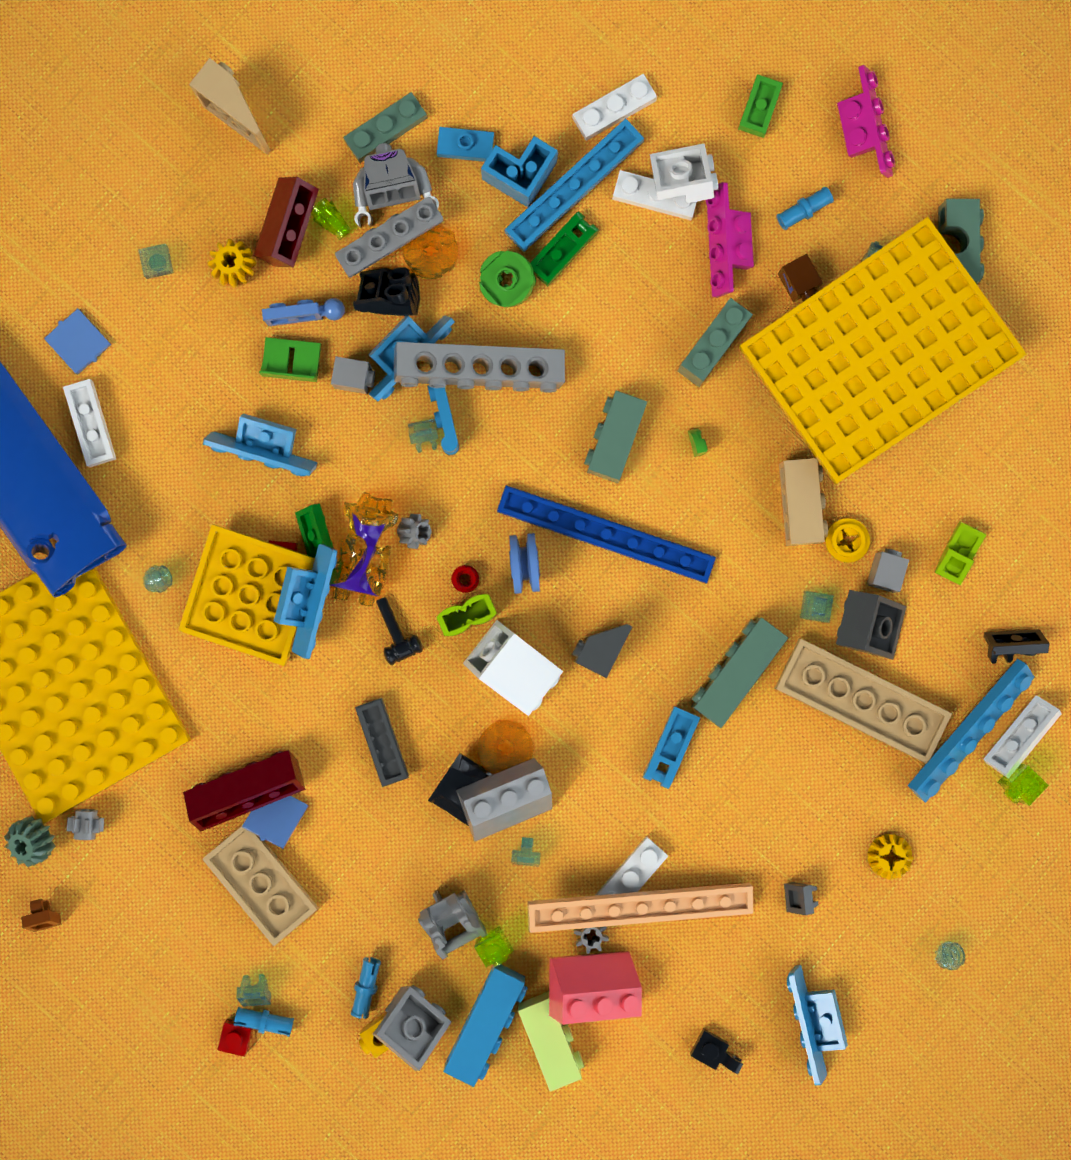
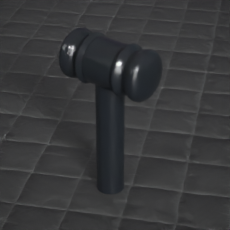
[376,597,423,665]

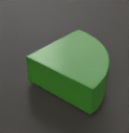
[688,428,708,457]

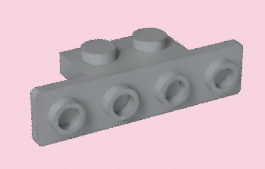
[335,197,443,278]

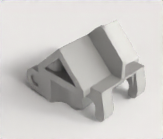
[418,890,488,960]

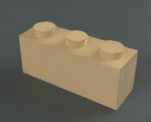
[779,458,828,546]

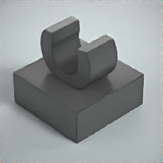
[784,882,819,915]

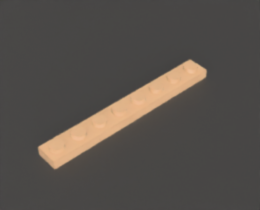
[527,883,753,933]

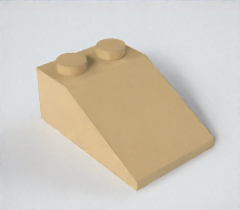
[189,58,271,155]

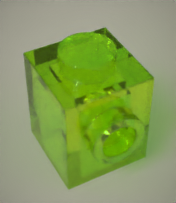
[997,764,1049,806]

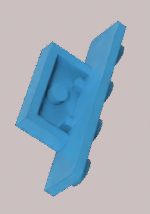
[368,315,455,402]
[203,413,317,476]
[274,544,337,659]
[787,965,848,1086]

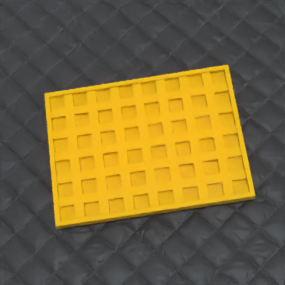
[739,217,1027,485]
[0,568,191,824]

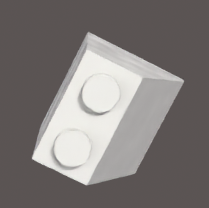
[463,620,563,716]

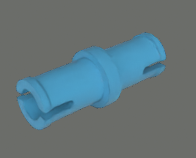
[776,187,834,230]
[351,957,381,1019]
[234,1007,294,1037]

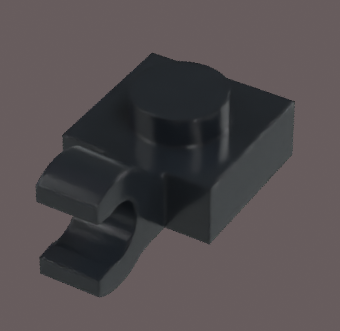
[690,1028,743,1074]

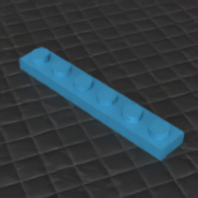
[505,118,644,253]
[907,659,1035,803]

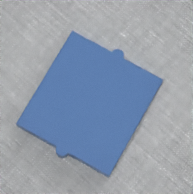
[44,309,111,375]
[242,796,308,849]

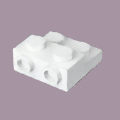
[650,143,718,203]

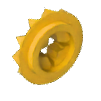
[825,518,870,563]
[867,834,914,880]

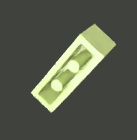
[518,991,585,1092]

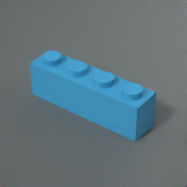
[443,961,528,1087]

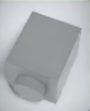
[331,356,375,394]
[866,549,909,593]

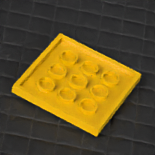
[178,524,315,666]

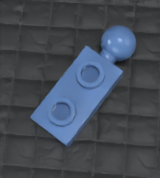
[262,298,345,327]

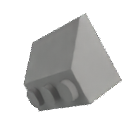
[456,758,552,842]

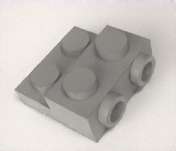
[373,985,452,1071]

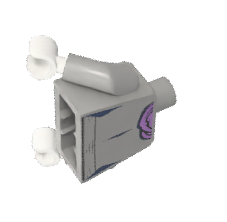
[353,143,439,228]

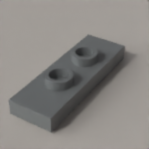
[355,698,410,787]

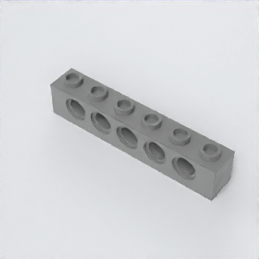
[394,342,565,393]

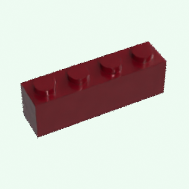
[183,750,306,832]

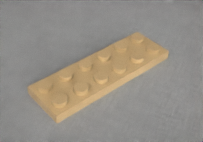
[774,639,952,764]

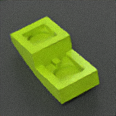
[935,521,986,585]

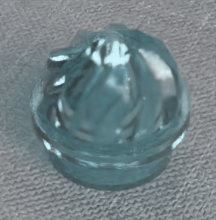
[143,565,173,593]
[935,941,965,971]

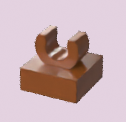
[21,899,62,932]

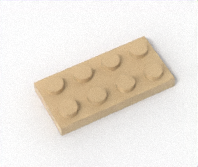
[202,826,319,946]

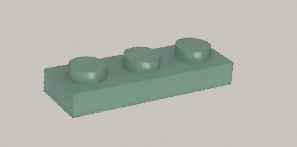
[343,92,427,163]

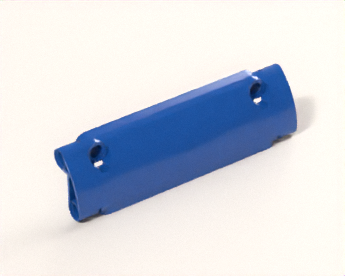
[0,362,127,597]

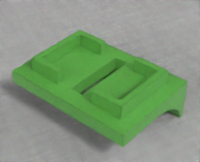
[259,337,321,382]

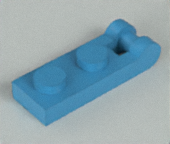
[427,385,459,455]
[642,706,700,789]

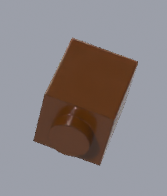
[778,254,823,303]

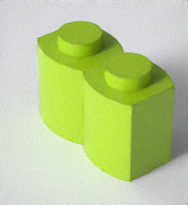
[436,594,497,636]

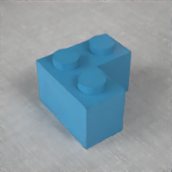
[481,136,558,207]

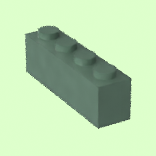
[691,617,788,728]

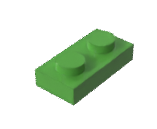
[738,74,783,138]

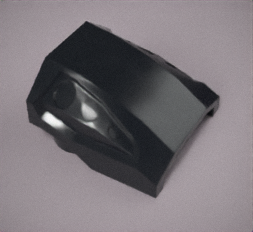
[353,267,420,316]
[428,753,494,826]

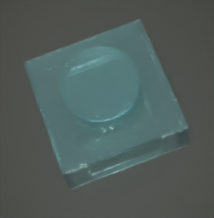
[138,244,174,279]

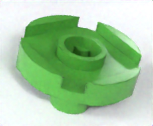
[479,251,536,308]

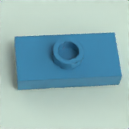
[437,127,494,162]

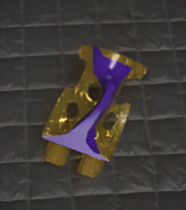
[329,492,399,607]

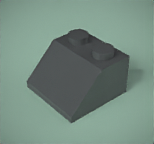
[836,590,907,660]
[572,624,632,678]

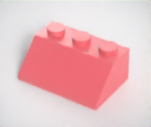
[549,951,642,1025]

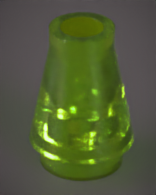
[311,198,351,240]

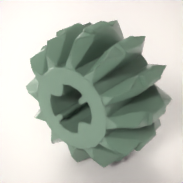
[4,816,56,867]

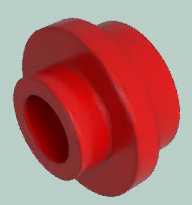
[451,565,479,593]

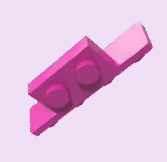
[837,65,895,178]
[706,182,754,298]

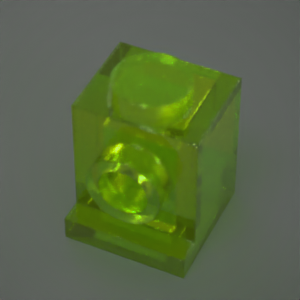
[474,926,514,967]

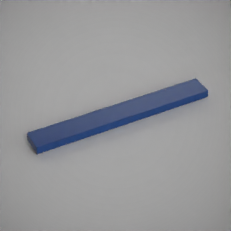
[497,486,716,584]

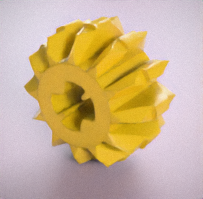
[207,239,256,288]

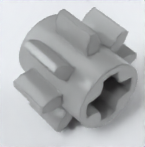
[397,514,432,549]
[67,809,104,840]
[574,926,609,954]

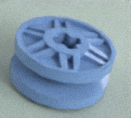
[509,533,540,594]

